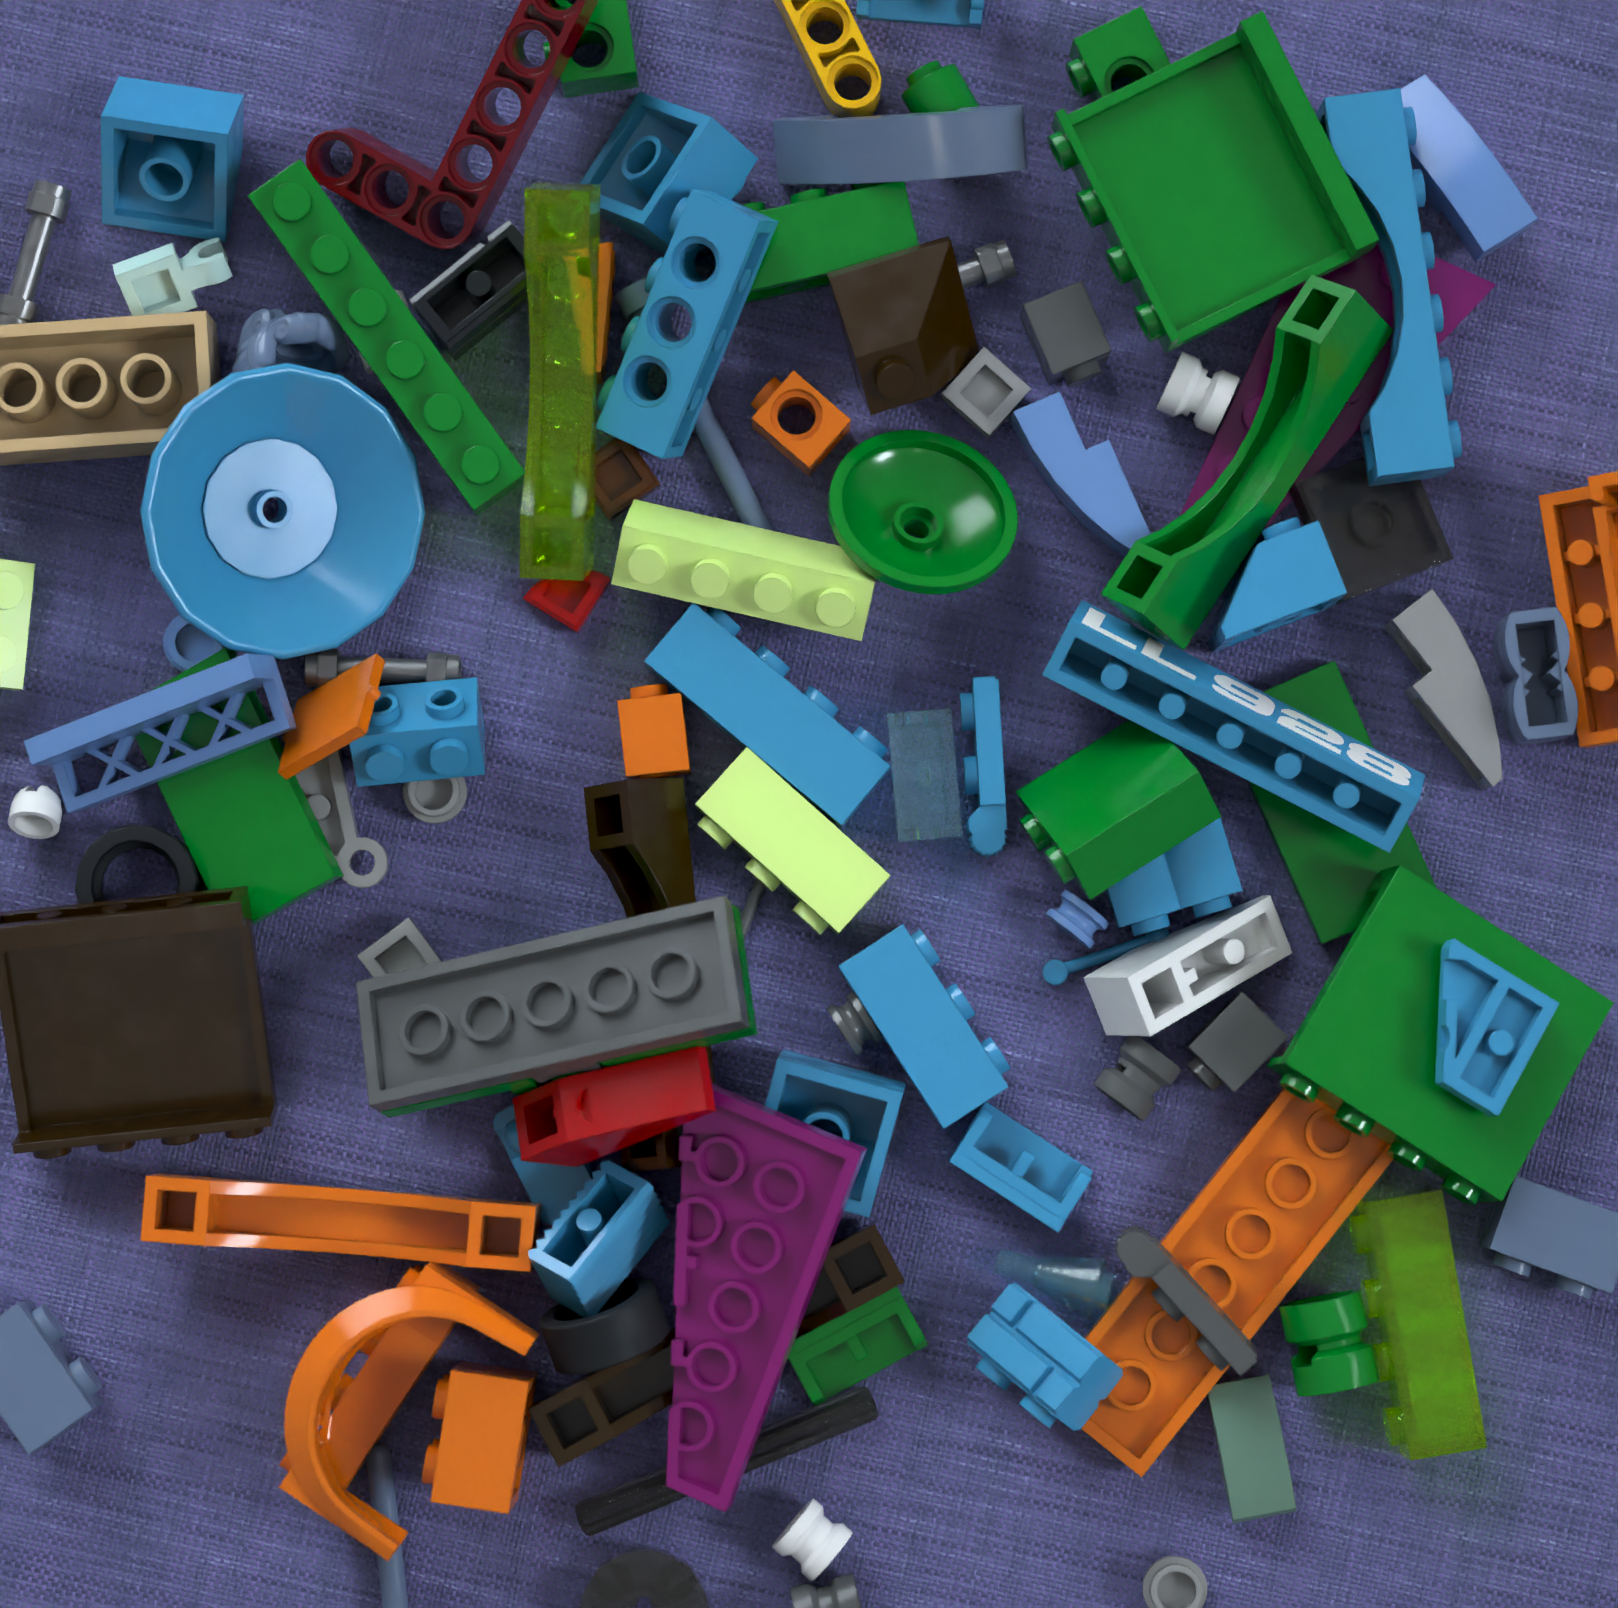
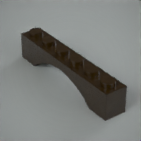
[584,778,715,1172]
[528,1221,905,1467]

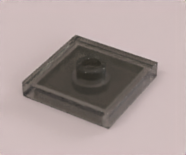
[1289,457,1454,605]

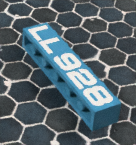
[1042,600,1425,853]

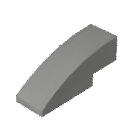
[1383,589,1503,791]

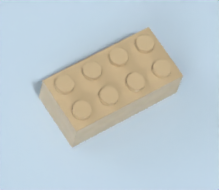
[0,311,221,466]

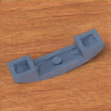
[773,104,1028,184]

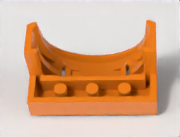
[1538,471,1618,748]
[279,1262,540,1562]

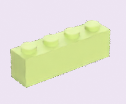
[611,499,876,641]

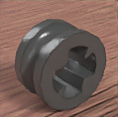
[826,991,883,1056]

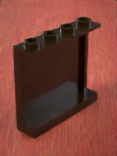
[0,886,278,1159]

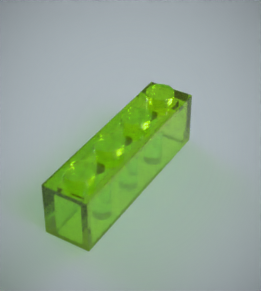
[1350,1188,1487,1461]

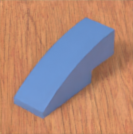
[1401,74,1538,262]
[1010,392,1150,557]

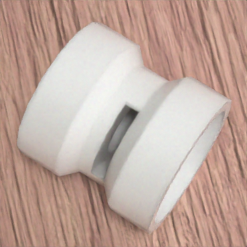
[1156,351,1240,435]

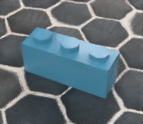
[838,924,1011,1129]

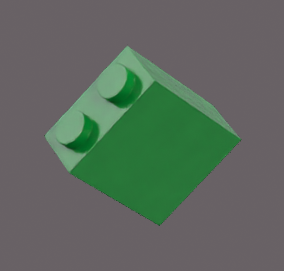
[1015,720,1221,900]

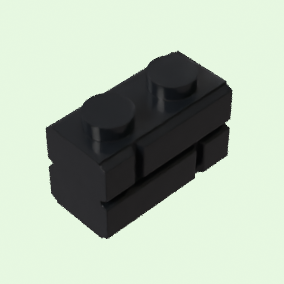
[409,219,553,361]

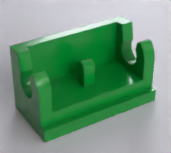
[788,1286,928,1406]

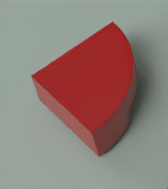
[523,569,611,634]

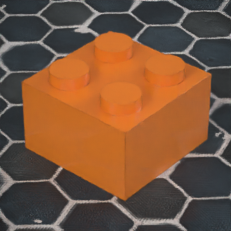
[422,1361,538,1514]

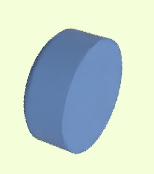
[163,615,226,672]

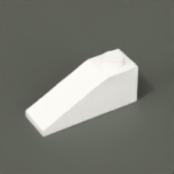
[1083,895,1292,1037]

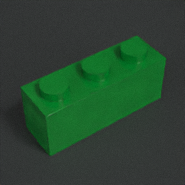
[743,181,919,304]

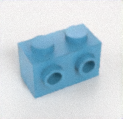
[349,677,485,787]

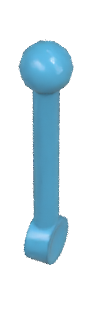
[1042,927,1170,985]

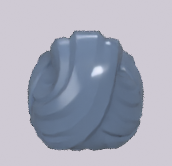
[232,308,350,373]

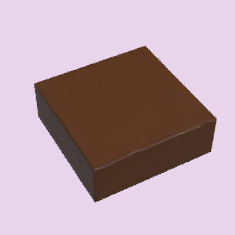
[572,438,661,522]

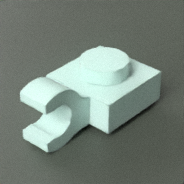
[113,237,233,316]

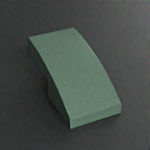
[1206,1374,1297,1524]

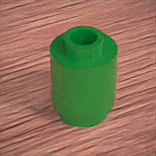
[901,60,979,113]

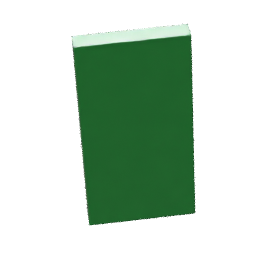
[135,648,344,926]
[1246,661,1436,945]

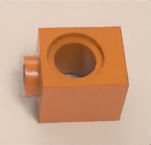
[751,370,851,477]
[617,684,691,779]

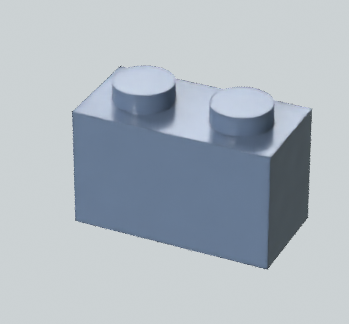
[1479,1176,1618,1300]
[0,1299,104,1455]

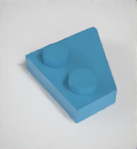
[1435,939,1559,1117]

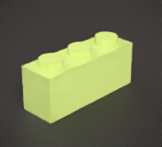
[695,747,891,935]

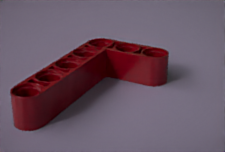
[305,0,598,249]

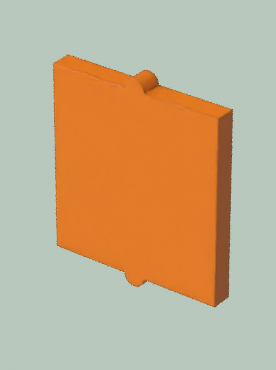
[278,653,385,780]

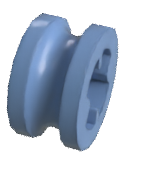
[1045,889,1109,949]

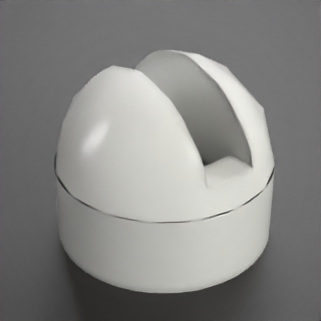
[8,785,62,839]

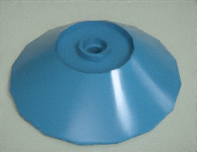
[140,363,425,660]

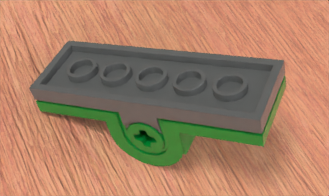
[356,895,757,1118]

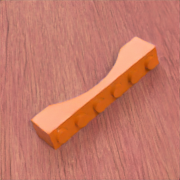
[140,1173,541,1272]

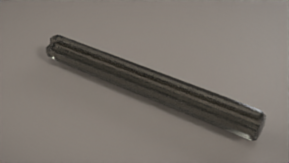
[575,1387,879,1536]

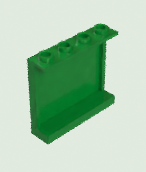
[1047,11,1380,353]
[1267,865,1614,1206]

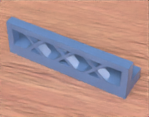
[24,653,297,813]

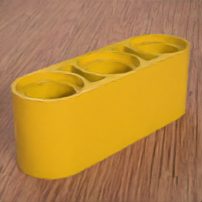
[773,0,881,118]

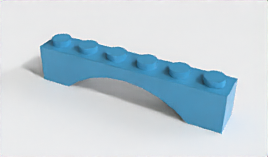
[1316,88,1462,486]

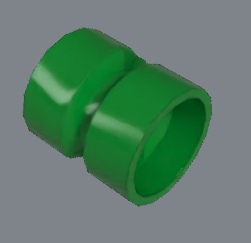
[1278,1290,1379,1397]

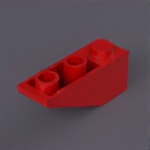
[512,1046,716,1167]

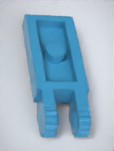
[959,676,1008,858]

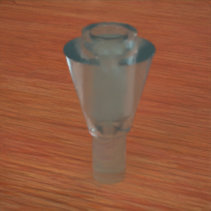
[994,1248,1116,1320]

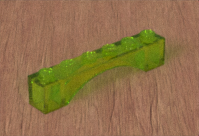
[519,182,600,581]

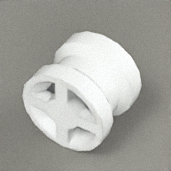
[772,1498,853,1582]

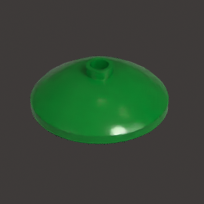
[827,430,1018,594]

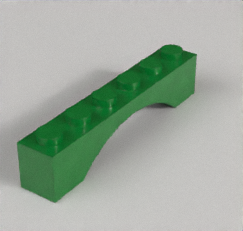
[247,159,528,516]
[1101,274,1394,650]

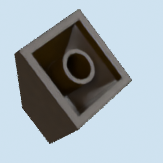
[827,236,979,415]

